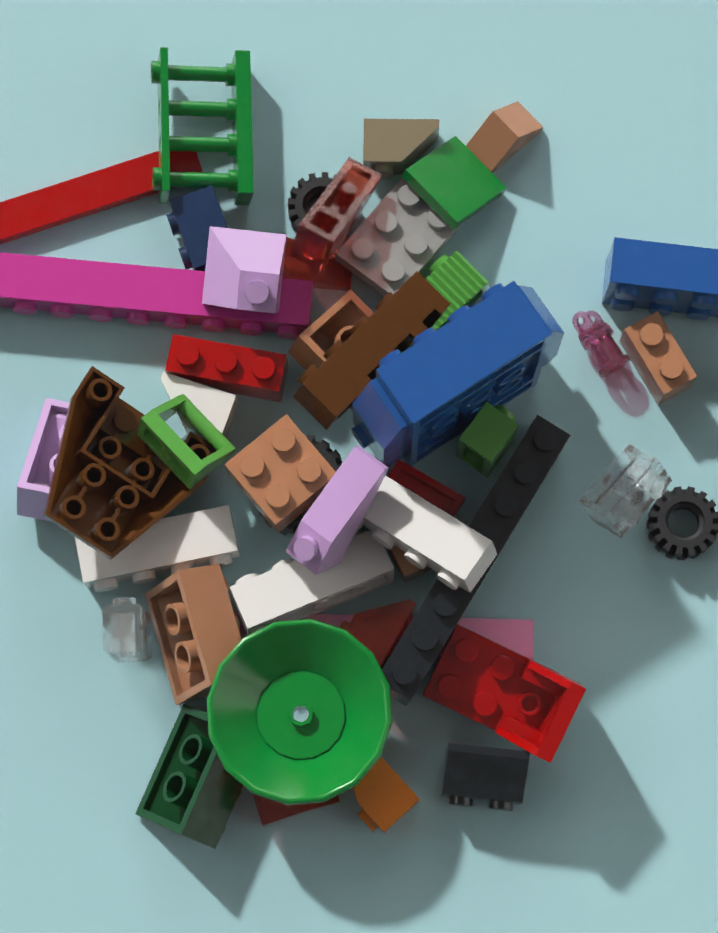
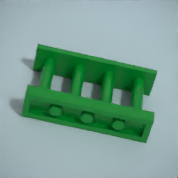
[151,47,254,206]

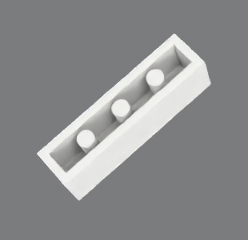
[358,475,497,592]
[75,505,240,592]
[230,529,394,636]

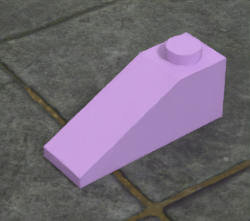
[286,445,389,575]

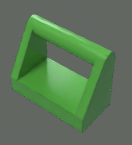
[137,394,237,490]

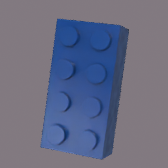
[602,237,718,320]

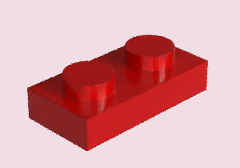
[388,460,466,518]

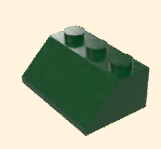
[135,704,243,849]

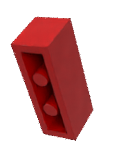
[165,334,289,402]

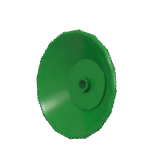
[207,619,393,805]

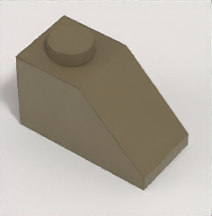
[363,118,439,179]

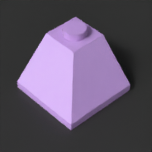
[202,226,287,314]

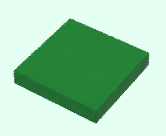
[402,136,507,230]

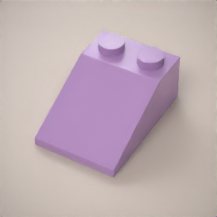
[17,398,69,522]

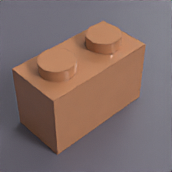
[619,311,697,405]

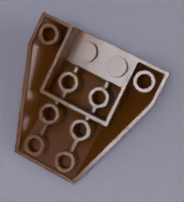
[43,366,216,560]

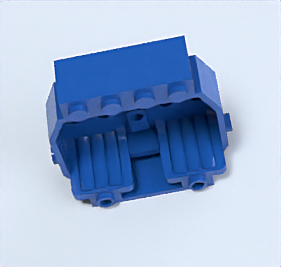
[350,280,564,467]

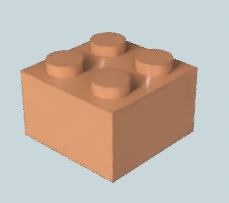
[224,414,336,533]

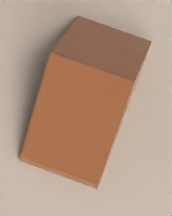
[466,101,543,173]

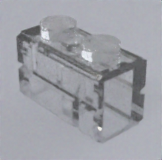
[579,444,672,538]
[102,597,152,663]

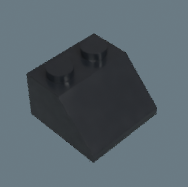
[441,743,530,811]

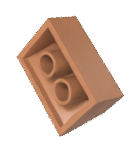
[145,563,241,705]

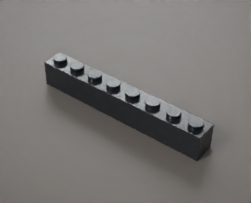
[382,415,571,706]

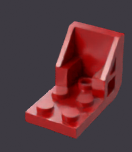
[423,624,586,763]

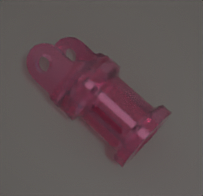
[572,310,631,378]

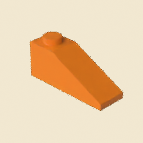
[353,757,420,833]

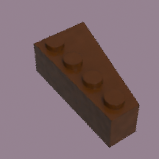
[293,271,451,430]

